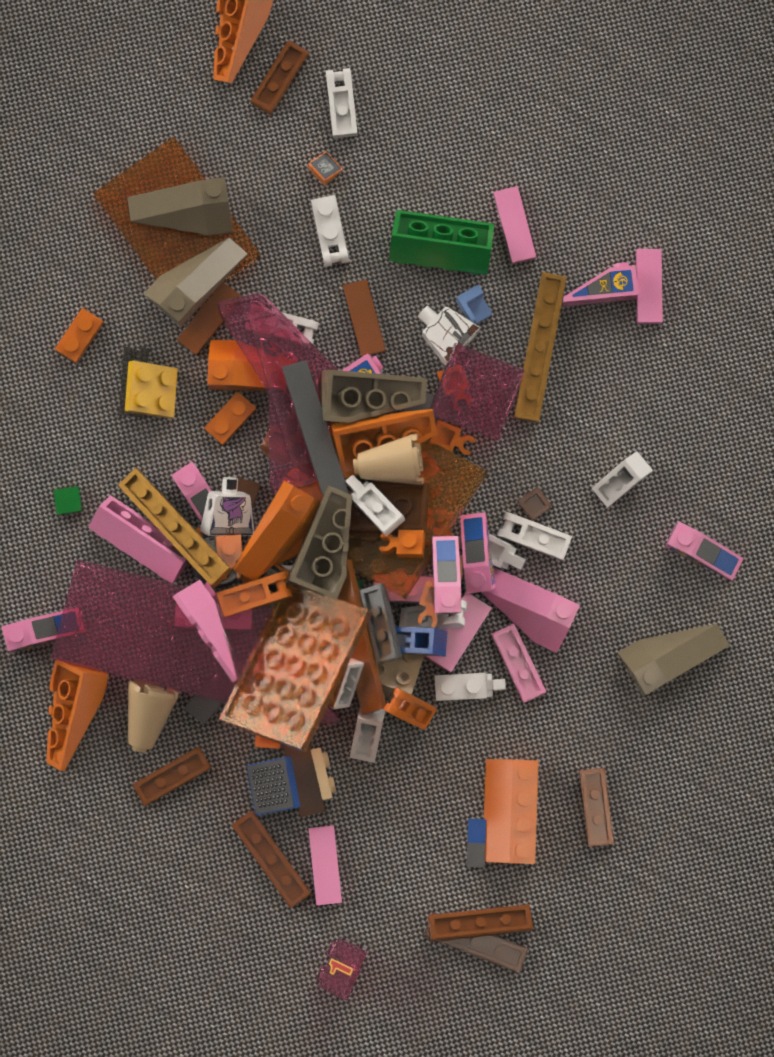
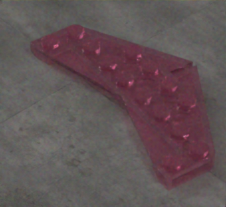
[217,293,338,495]

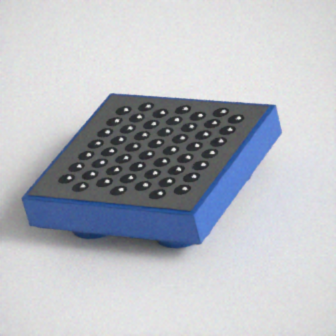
[246,756,301,815]

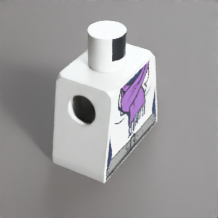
[200,477,254,536]

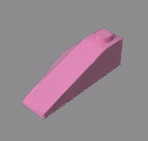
[172,580,238,682]

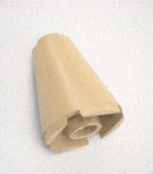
[353,434,424,485]
[128,679,180,753]

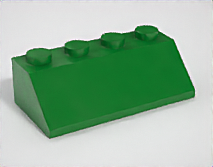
[389,210,494,275]

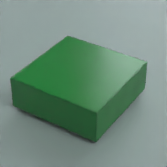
[53,486,83,516]

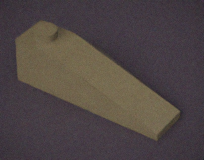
[127,177,233,236]
[144,237,248,328]
[320,370,427,423]
[287,485,352,600]
[617,624,730,696]

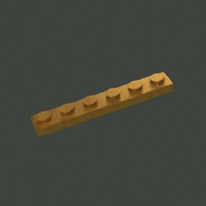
[514,272,567,423]
[118,467,232,588]

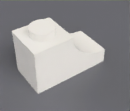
[592,451,653,508]
[350,708,385,763]

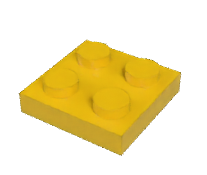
[125,361,178,419]

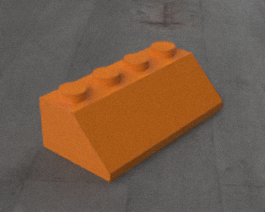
[484,759,539,864]

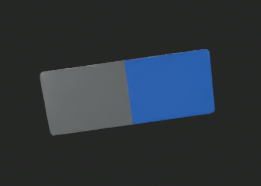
[466,819,486,868]

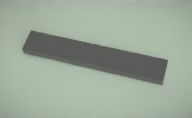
[282,360,349,497]

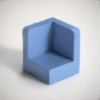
[456,284,492,324]

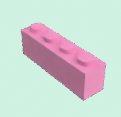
[88,495,188,584]

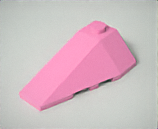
[481,567,580,653]

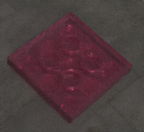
[430,343,525,441]

